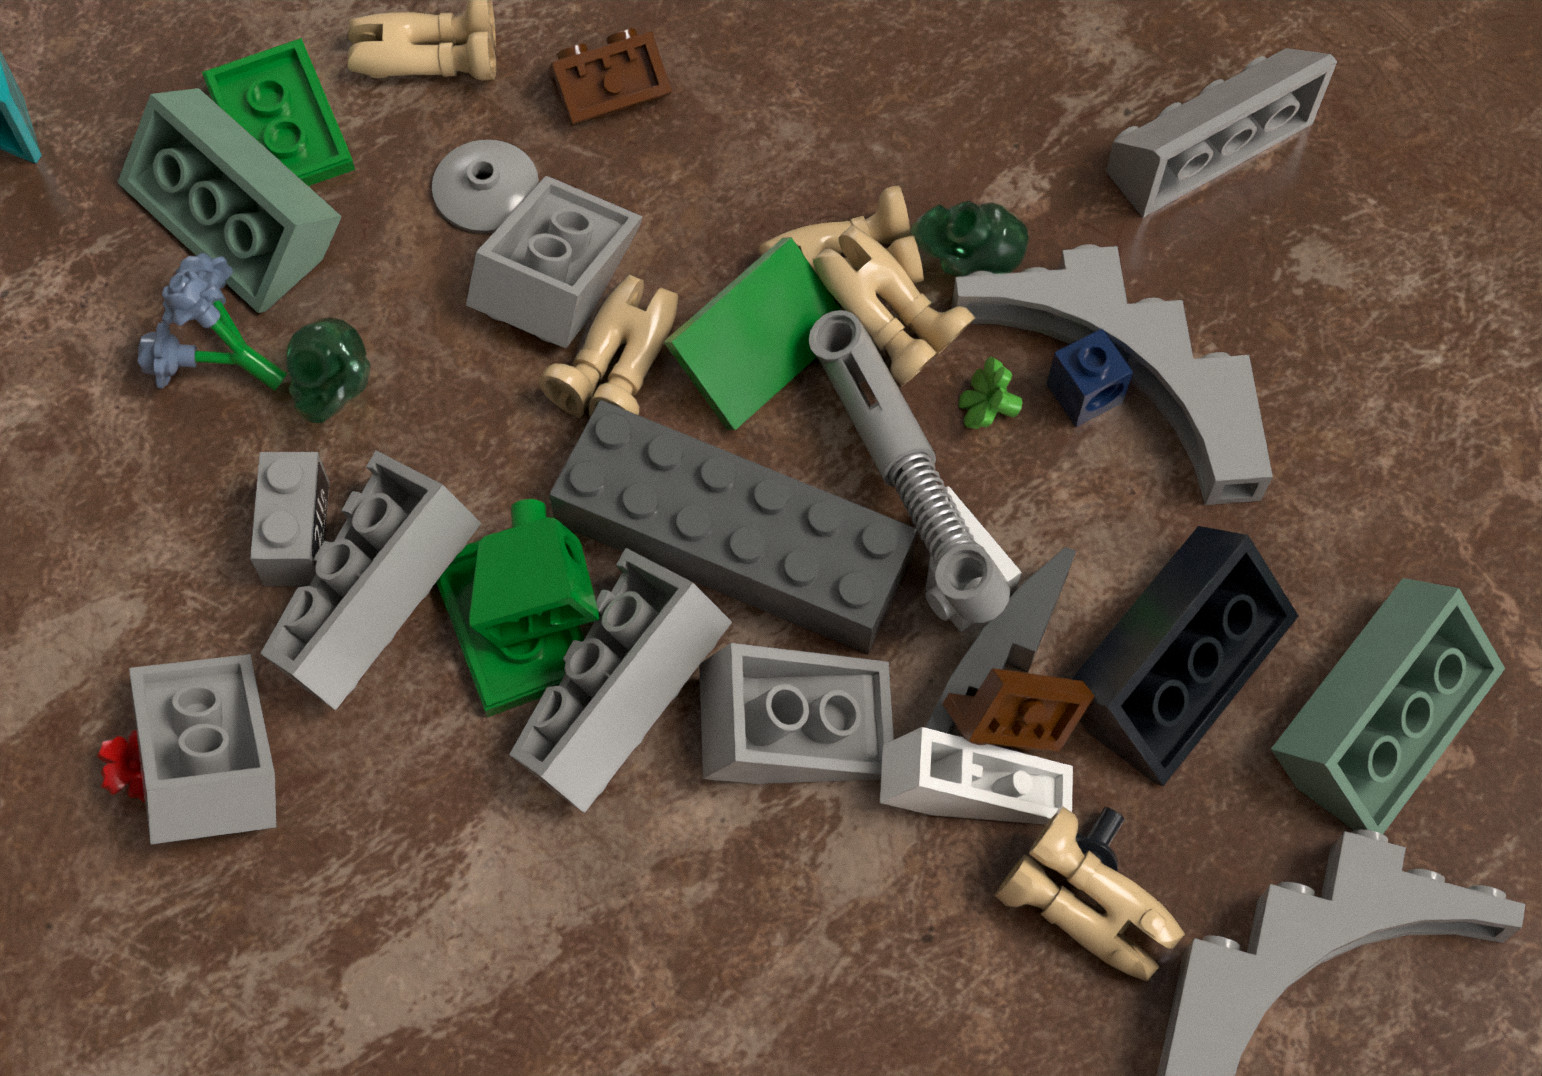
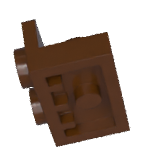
[548,28,672,126]
[942,668,1095,752]

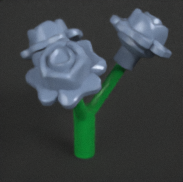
[137,253,287,391]

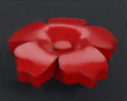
[97,730,145,802]

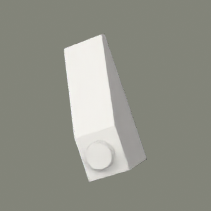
[880,727,1073,825]

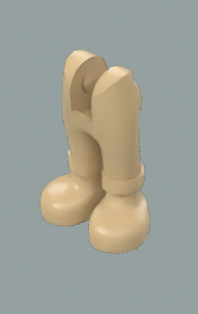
[348,0,496,81]
[759,186,924,293]
[812,225,975,386]
[539,274,678,418]
[994,806,1185,981]

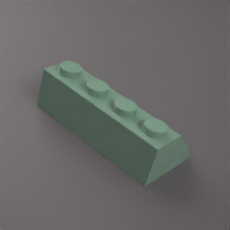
[117,88,342,313]
[1271,578,1505,834]

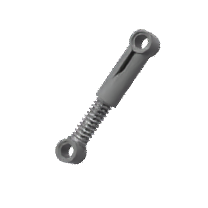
[809,310,1010,623]

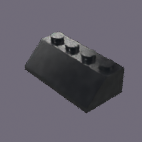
[1071,526,1299,786]

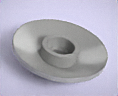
[432,140,539,234]

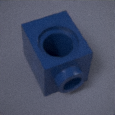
[1046,328,1133,427]

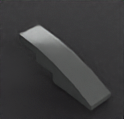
[925,547,1076,735]

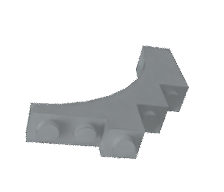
[951,244,1273,505]
[1157,829,1525,1076]

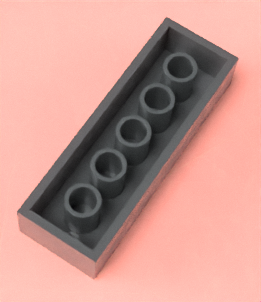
[549,400,918,655]

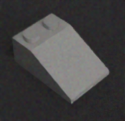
[466,176,643,349]
[699,643,894,784]
[129,654,276,844]

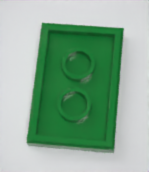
[202,38,356,186]
[664,237,841,430]
[436,539,585,718]

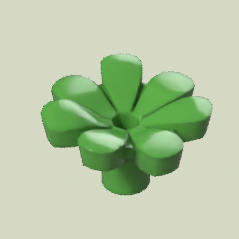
[958,357,1022,429]

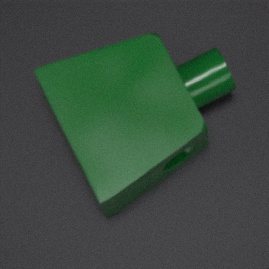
[469,499,599,648]

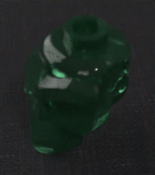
[911,201,1029,277]
[286,317,371,423]

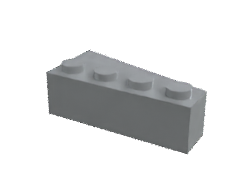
[260,450,481,710]
[509,548,732,813]

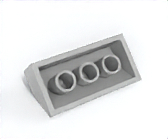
[1106,48,1337,218]

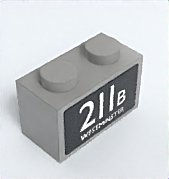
[250,452,330,586]

